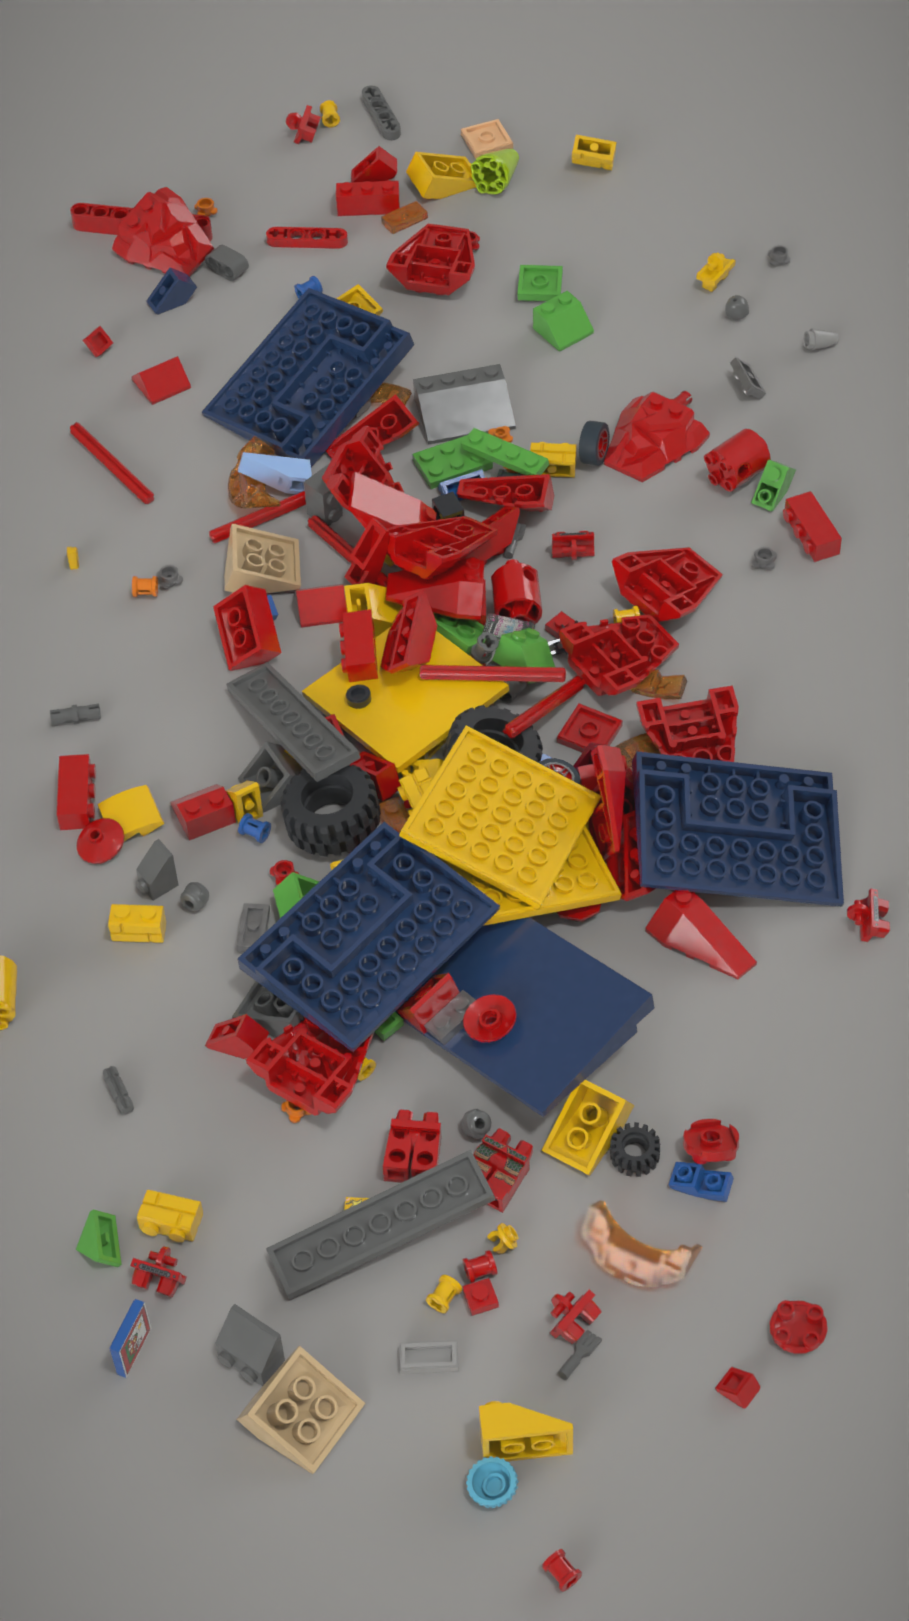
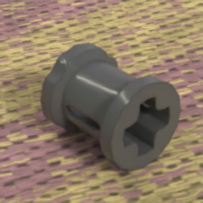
[471,632,499,663]

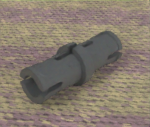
[50,703,101,725]

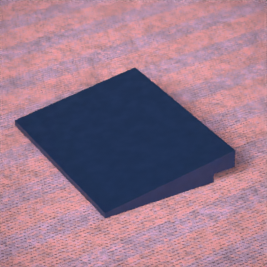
[202,288,415,468]
[631,751,844,907]
[237,822,500,1052]
[395,917,655,1117]

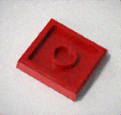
[556,703,623,753]

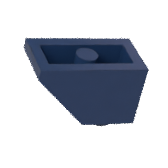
[146,268,197,315]

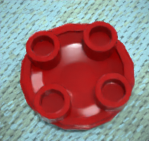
[770,1300,828,1354]

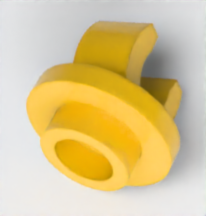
[487,1223,519,1254]

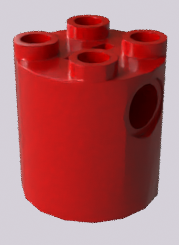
[704,428,771,492]
[491,559,543,627]

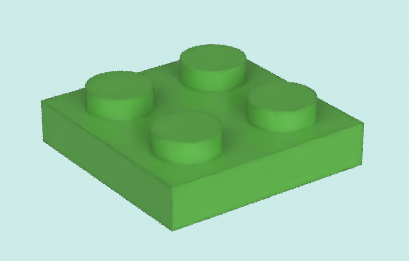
[517,265,563,301]

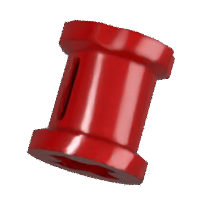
[462,1250,498,1283]
[542,1549,582,1592]

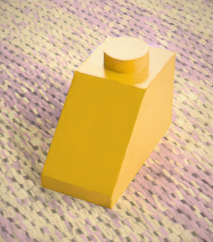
[226,781,263,823]

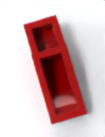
[344,518,389,585]

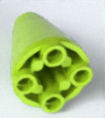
[471,149,519,195]

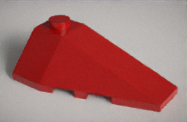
[326,394,419,459]
[457,474,555,512]
[645,890,757,979]

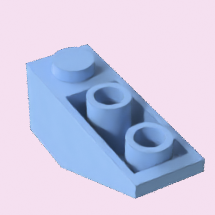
[238,452,312,494]

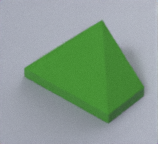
[76,1209,122,1267]

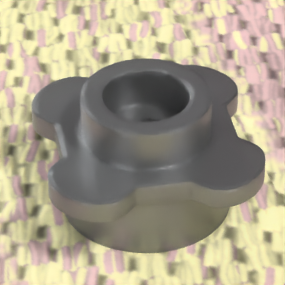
[767,245,791,265]
[752,547,777,570]
[156,565,183,588]

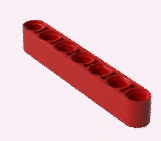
[70,203,213,241]

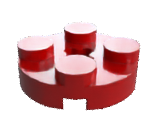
[683,1119,739,1164]

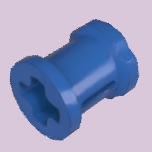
[294,276,323,298]
[238,813,271,843]

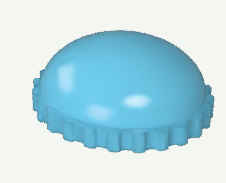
[466,1456,519,1508]

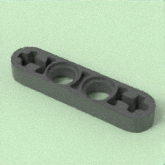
[362,85,401,141]

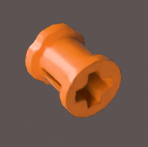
[132,576,158,597]

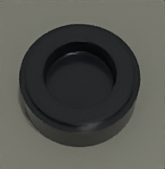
[346,685,372,709]

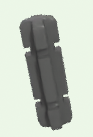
[103,1066,134,1115]

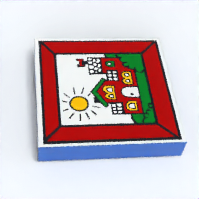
[109,1299,152,1378]

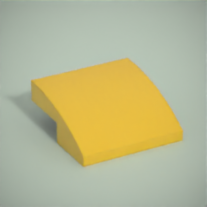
[97,785,165,841]

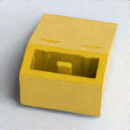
[344,583,403,637]

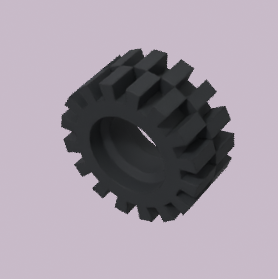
[610,1122,661,1177]

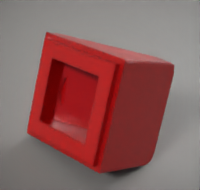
[715,1367,760,1408]

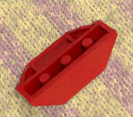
[464,506,520,565]
[380,591,437,674]
[607,811,656,901]

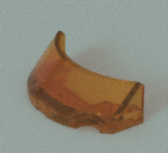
[228,436,280,509]
[581,1200,703,1287]

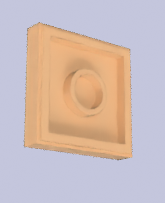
[461,119,513,159]

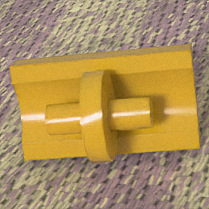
[696,252,736,292]

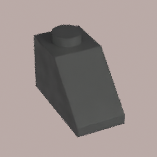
[136,839,179,901]

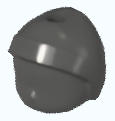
[725,295,749,320]
[180,882,209,911]
[461,1109,492,1139]

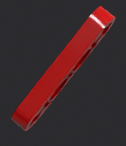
[266,227,348,249]

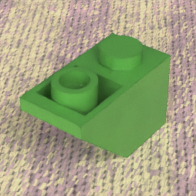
[751,460,796,511]

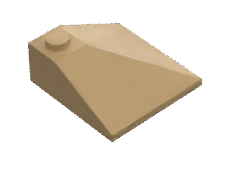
[224,524,301,593]
[236,1346,366,1474]

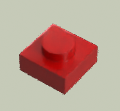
[82,326,114,357]
[545,611,575,639]
[462,1278,499,1316]

